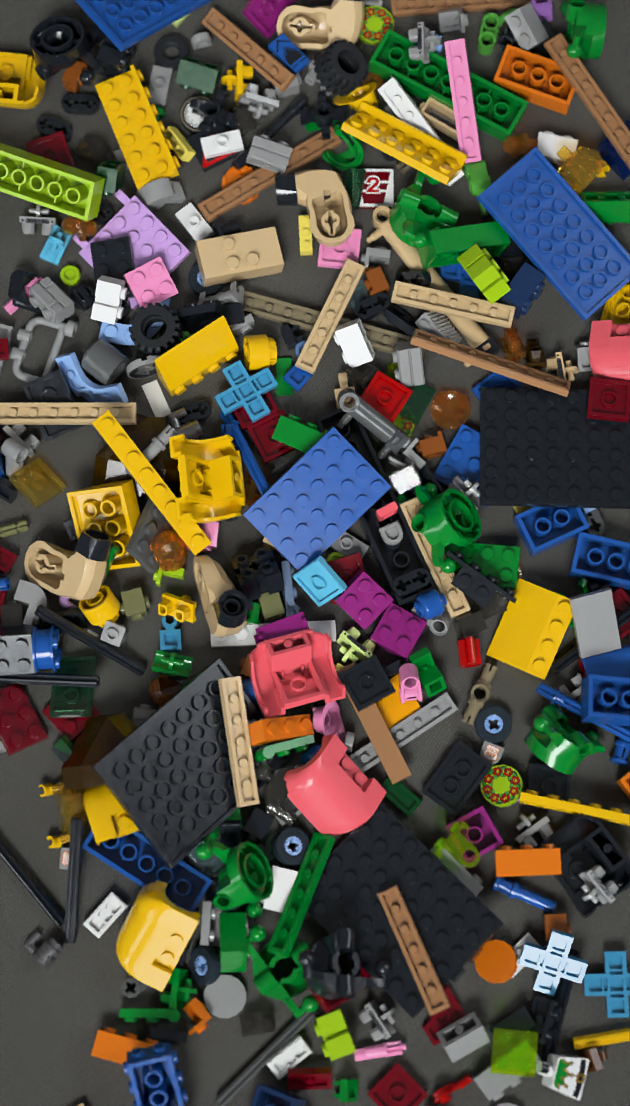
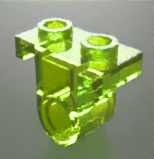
[433,820,480,868]

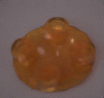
[430,391,471,429]
[150,530,188,572]

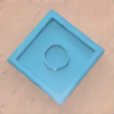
[292,556,348,607]

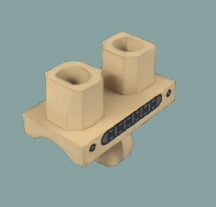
[545,352,579,381]

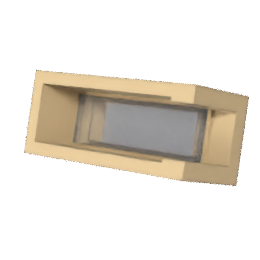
[418,97,458,143]

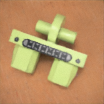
[336,627,376,663]

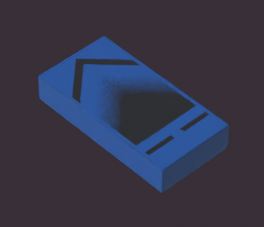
[268,33,310,76]

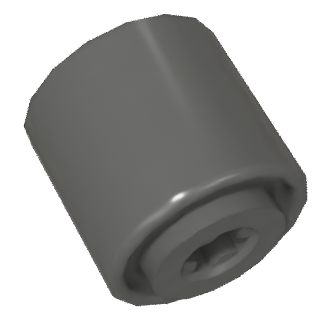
[81,339,129,386]

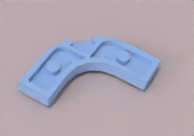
[98,298,170,346]
[55,352,129,403]

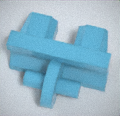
[39,224,73,266]

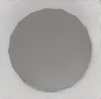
[204,975,246,1018]

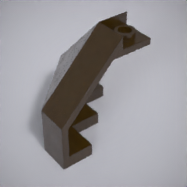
[92,413,180,498]
[61,713,136,789]

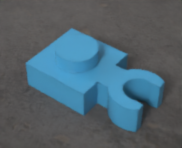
[160,616,182,652]

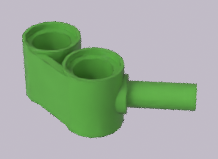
[477,7,516,56]
[464,160,492,216]

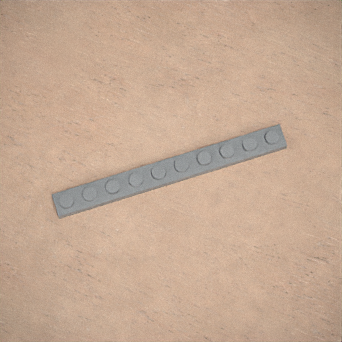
[271,692,458,826]

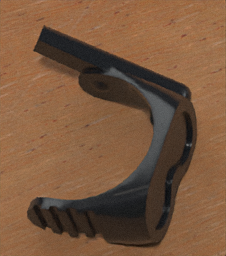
[8,270,43,315]

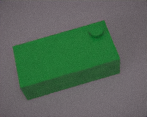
[417,221,511,269]

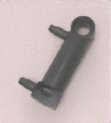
[337,388,410,461]

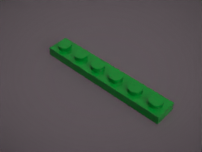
[267,832,335,958]

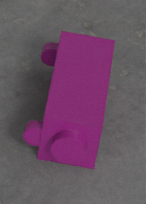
[253,611,309,645]

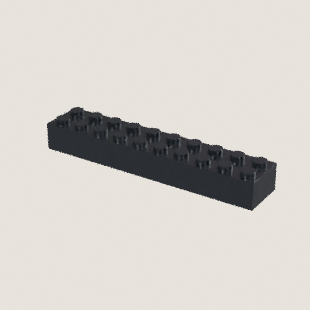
[315,408,438,608]

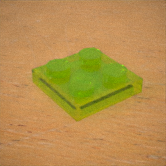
[490,1028,538,1077]

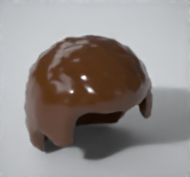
[149,674,180,707]

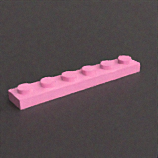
[444,38,482,163]

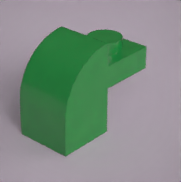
[408,647,447,698]

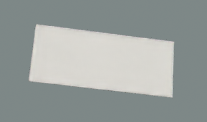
[142,379,171,417]

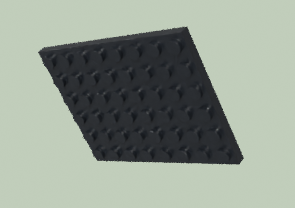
[479,387,630,509]
[91,658,293,869]
[307,803,504,1019]

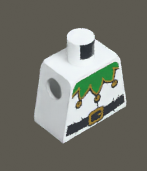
[535,1054,590,1101]

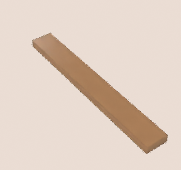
[390,0,530,17]
[543,33,630,169]
[198,126,342,223]
[410,329,571,397]

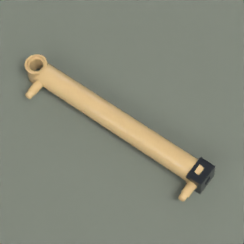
[366,206,500,368]

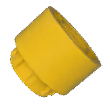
[243,334,277,371]
[79,585,120,627]

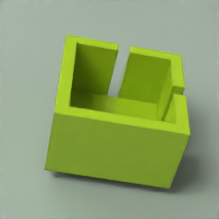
[456,244,511,305]
[313,1008,356,1061]

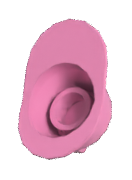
[312,701,345,743]

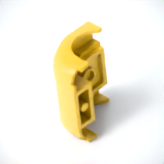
[0,52,47,109]
[169,434,245,523]
[83,785,140,845]
[116,880,202,992]

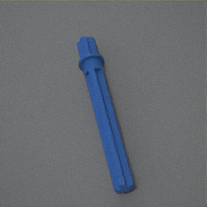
[220,411,270,495]
[536,683,630,743]

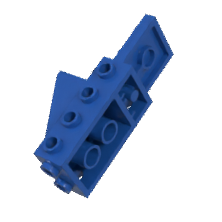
[123,1042,188,1106]

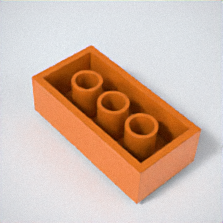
[493,44,575,115]

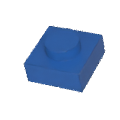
[283,365,312,392]

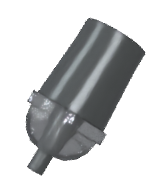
[271,449,305,475]

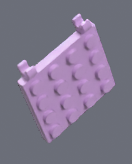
[72,189,191,310]

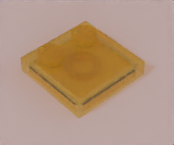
[8,458,67,509]

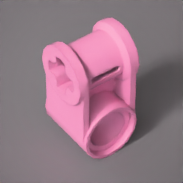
[399,663,422,704]

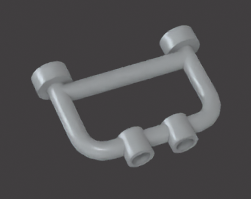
[10,316,78,382]

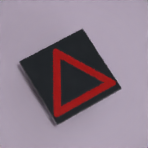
[186,123,239,173]

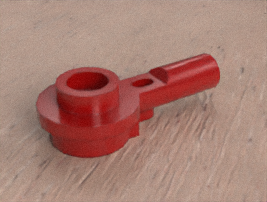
[433,1074,472,1106]

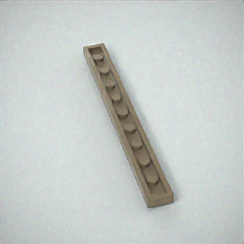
[243,291,425,360]

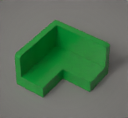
[219,912,247,973]

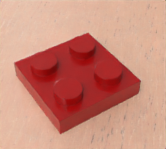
[361,371,413,423]

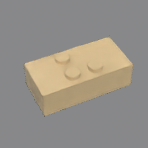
[195,227,284,287]

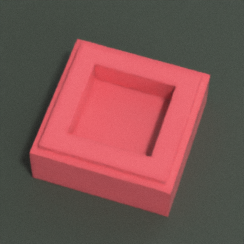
[376,501,398,522]

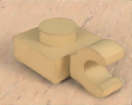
[334,372,355,409]

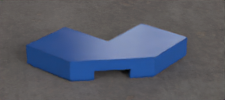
[440,264,479,299]

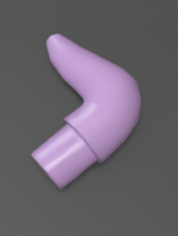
[59,596,78,609]

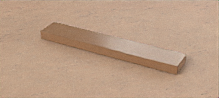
[201,7,296,92]
[336,662,412,785]
[377,885,451,1016]

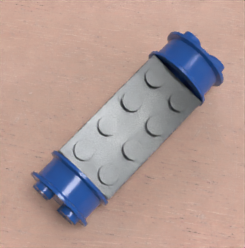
[0,625,62,675]

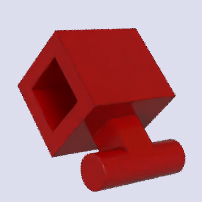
[456,636,482,668]

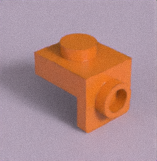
[183,997,212,1036]

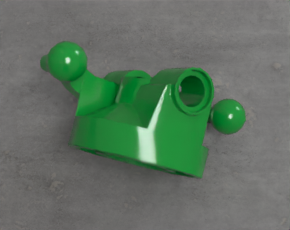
[560,0,607,60]
[389,170,459,248]
[411,483,482,574]
[524,704,606,775]
[196,836,274,919]
[247,924,319,1019]

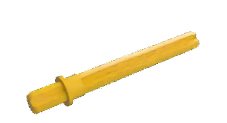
[572,1028,630,1050]

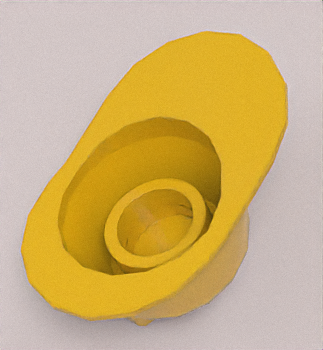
[333,82,378,112]

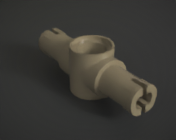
[461,663,498,726]

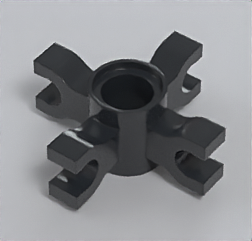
[189,89,237,137]
[300,91,348,140]

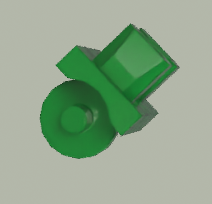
[152,650,193,679]
[160,968,197,1009]

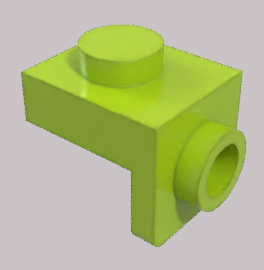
[153,562,186,587]

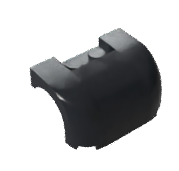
[533,815,630,919]

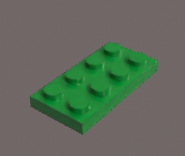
[444,543,521,589]

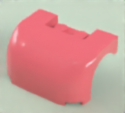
[589,320,630,381]
[249,629,346,719]
[283,733,387,836]

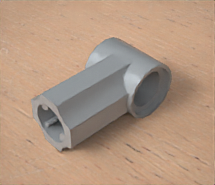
[0,438,28,478]
[411,607,454,636]

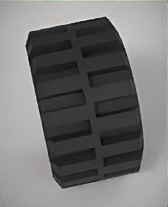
[314,40,369,96]
[129,302,184,356]

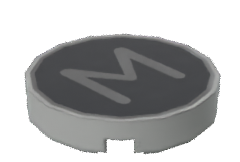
[126,355,161,379]

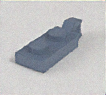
[279,560,299,618]

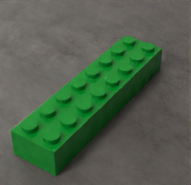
[369,29,529,144]

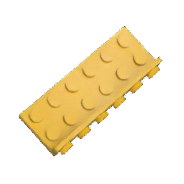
[95,64,180,190]
[341,101,468,185]

